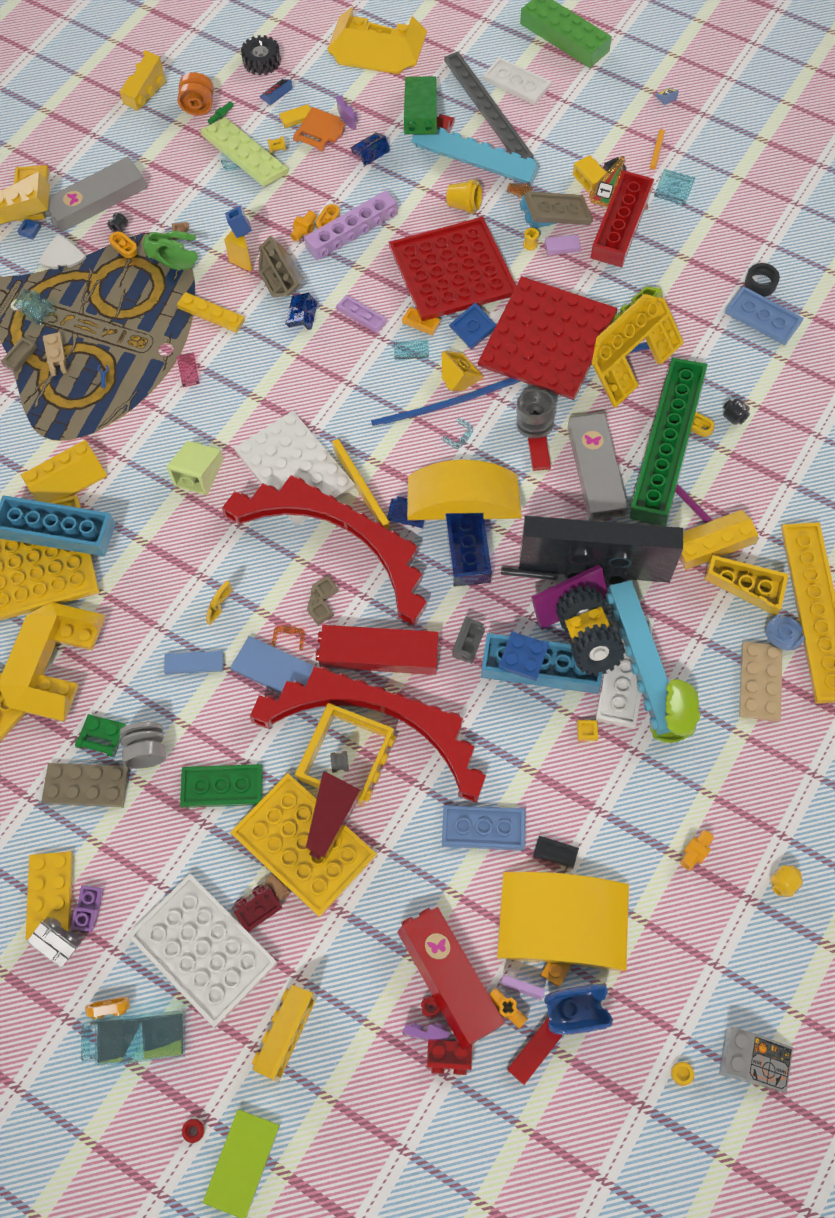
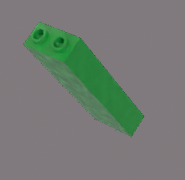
[404,76,437,135]

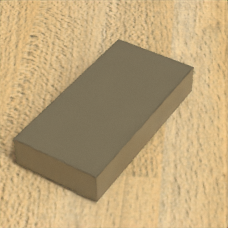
[0,337,37,372]

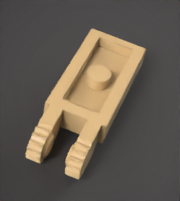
[43,332,67,376]

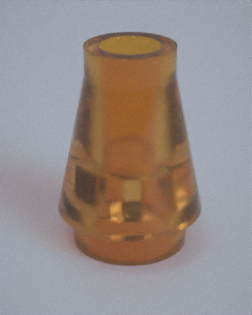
[507,183,533,199]

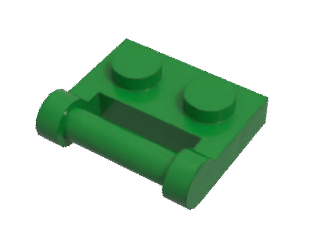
[75,714,126,758]

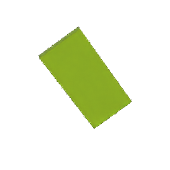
[202,1109,280,1218]

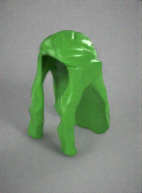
[143,231,198,271]

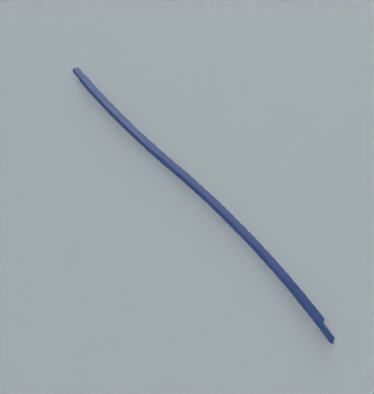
[371,343,650,426]

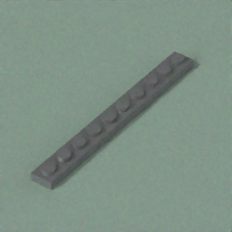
[444,51,534,159]

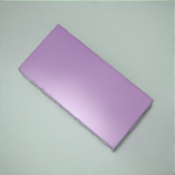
[545,235,581,255]
[500,975,545,1000]

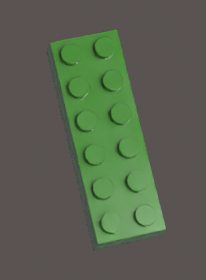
[520,0,612,68]

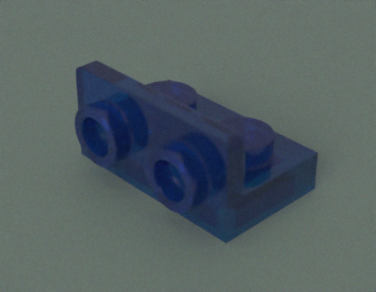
[350,132,390,166]
[285,292,318,330]
[387,496,425,528]

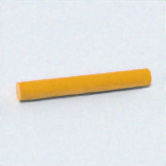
[650,129,665,170]

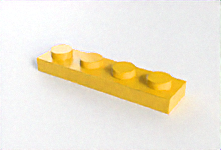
[177,292,245,333]

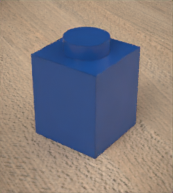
[225,206,252,238]

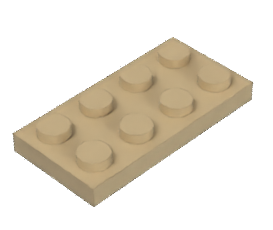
[739,641,782,722]

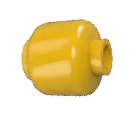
[770,865,803,897]

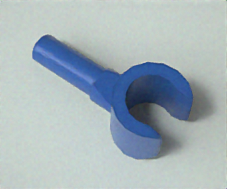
[97,365,109,388]

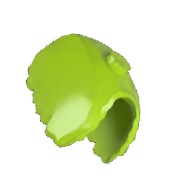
[650,679,701,744]

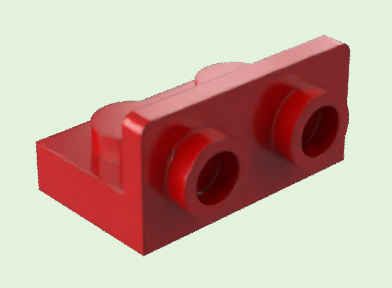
[427,1040,472,1075]

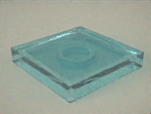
[654,169,695,205]

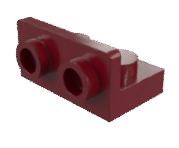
[232,884,283,932]

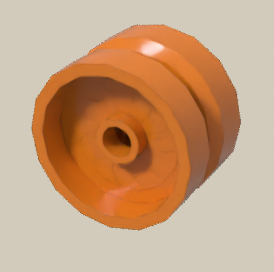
[177,72,214,116]

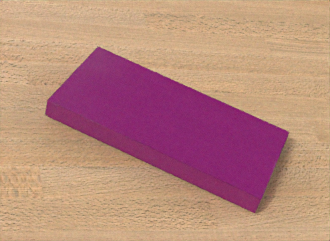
[531,564,607,630]

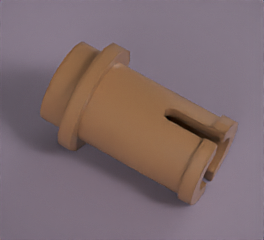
[265,874,290,901]

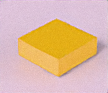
[577,720,598,741]

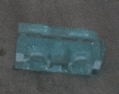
[13,289,56,325]

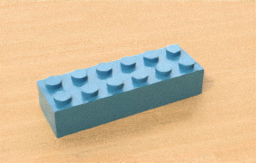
[0,495,116,557]
[481,633,602,694]

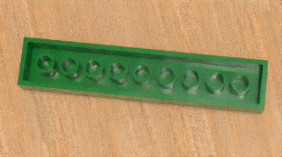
[630,358,708,526]

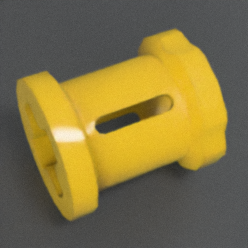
[267,136,286,154]
[523,228,539,251]

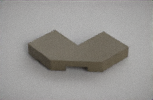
[307,575,339,626]

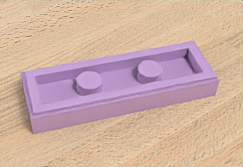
[336,295,387,334]

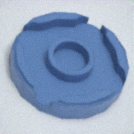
[765,616,805,651]

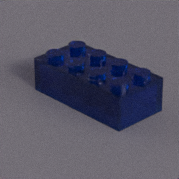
[445,513,492,587]

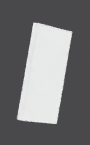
[482,57,552,105]

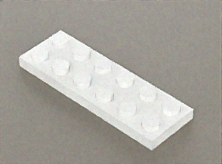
[595,617,654,729]

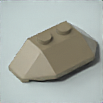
[258,236,304,298]

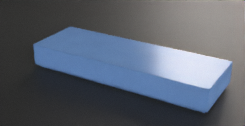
[164,651,224,674]

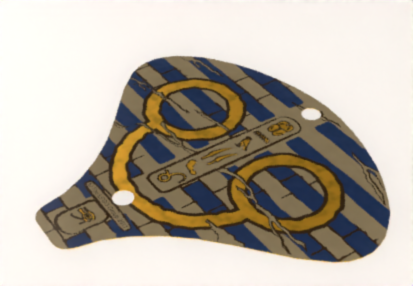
[0,232,195,441]

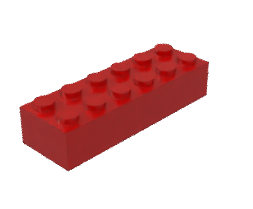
[590,170,654,268]

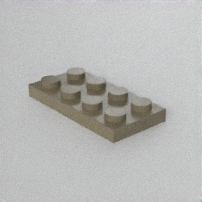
[524,191,593,225]
[41,763,129,808]

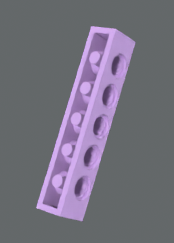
[304,190,398,260]

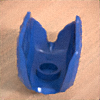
[544,984,613,1035]

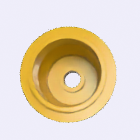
[446,179,482,214]

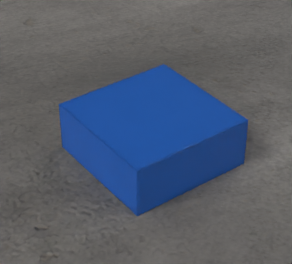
[17,219,41,240]

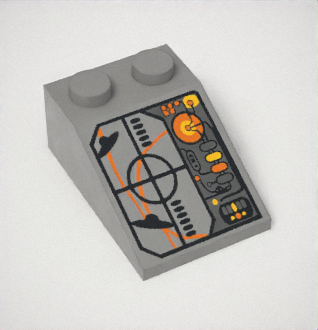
[719,1027,793,1094]

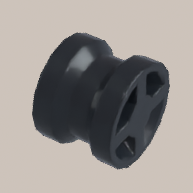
[107,212,128,232]

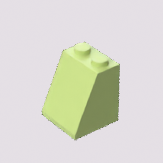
[167,441,224,495]

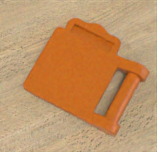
[293,107,345,152]

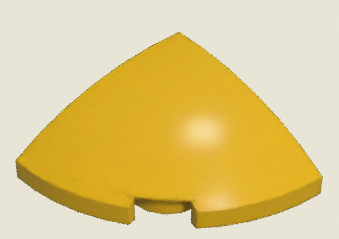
[206,581,233,625]

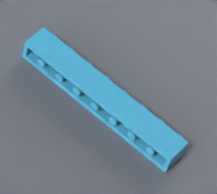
[411,127,539,186]
[606,580,671,735]

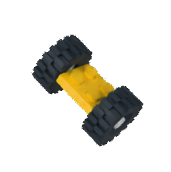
[556,586,625,676]

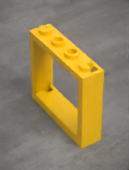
[295,703,396,806]

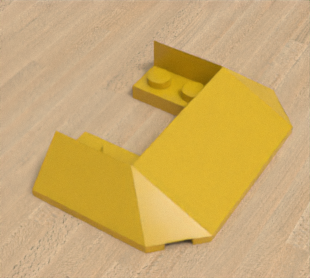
[328,6,427,74]
[592,294,684,408]
[0,602,106,722]

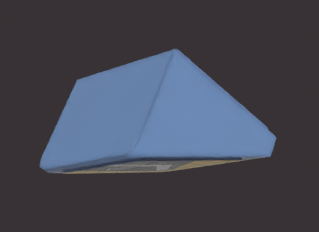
[655,88,679,106]

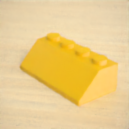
[20,440,108,503]
[680,510,758,570]
[252,985,317,1082]

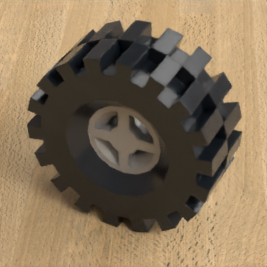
[241,35,281,75]

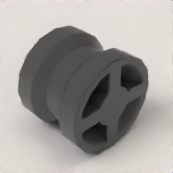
[330,751,349,773]

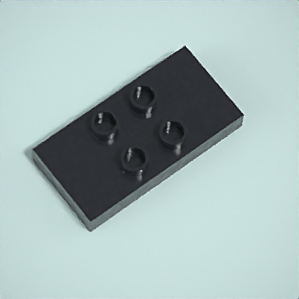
[519,516,683,584]

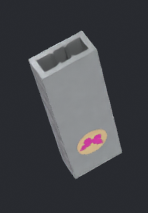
[44,156,147,232]
[567,413,628,521]

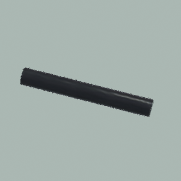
[501,567,558,580]

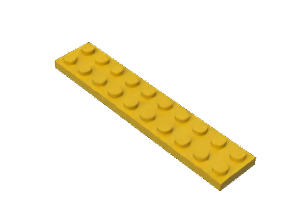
[781,522,835,704]

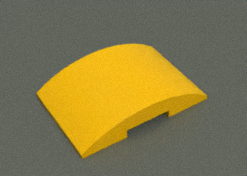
[407,460,522,520]
[497,872,629,971]

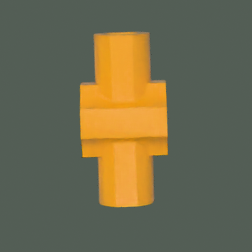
[290,210,317,242]
[680,830,714,871]
[489,988,528,1029]

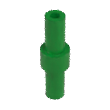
[207,101,234,125]

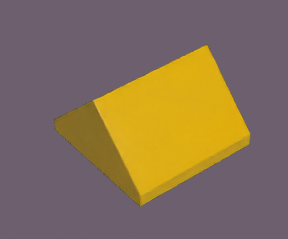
[224,230,252,271]

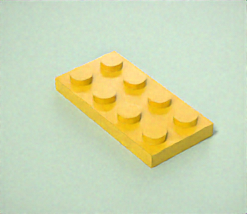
[25,851,73,940]

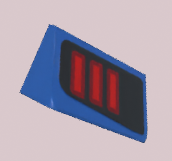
[260,79,293,106]

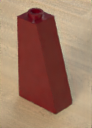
[306,771,363,860]

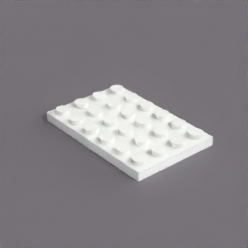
[234,411,356,527]
[127,874,278,1028]

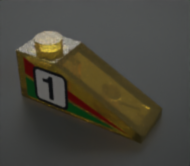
[589,156,626,208]

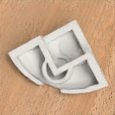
[39,234,86,269]

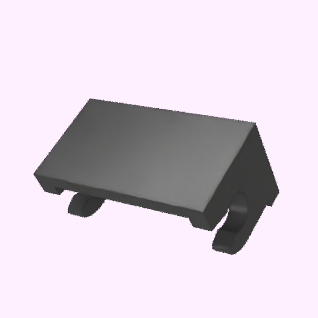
[452,617,485,664]

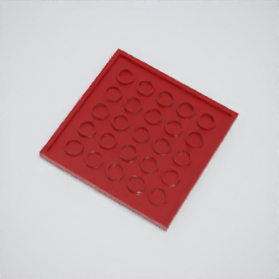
[389,217,516,321]
[478,276,617,400]

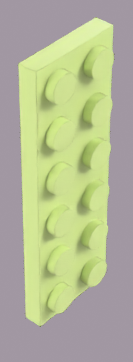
[201,117,288,187]

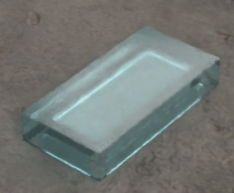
[394,340,429,360]

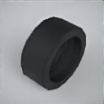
[745,263,780,297]

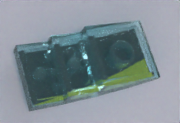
[95,1010,185,1066]

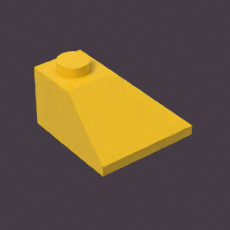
[441,351,484,391]

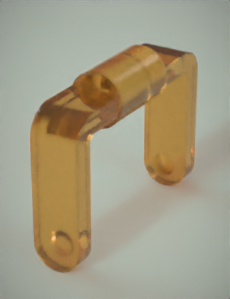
[272,626,305,650]

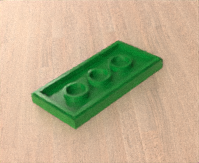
[180,764,263,808]

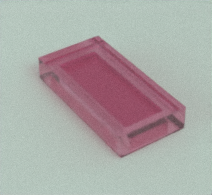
[177,352,200,387]

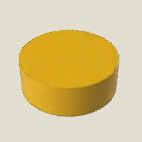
[671,1062,694,1086]

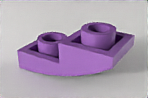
[336,95,358,130]
[71,885,104,932]
[402,1022,450,1041]

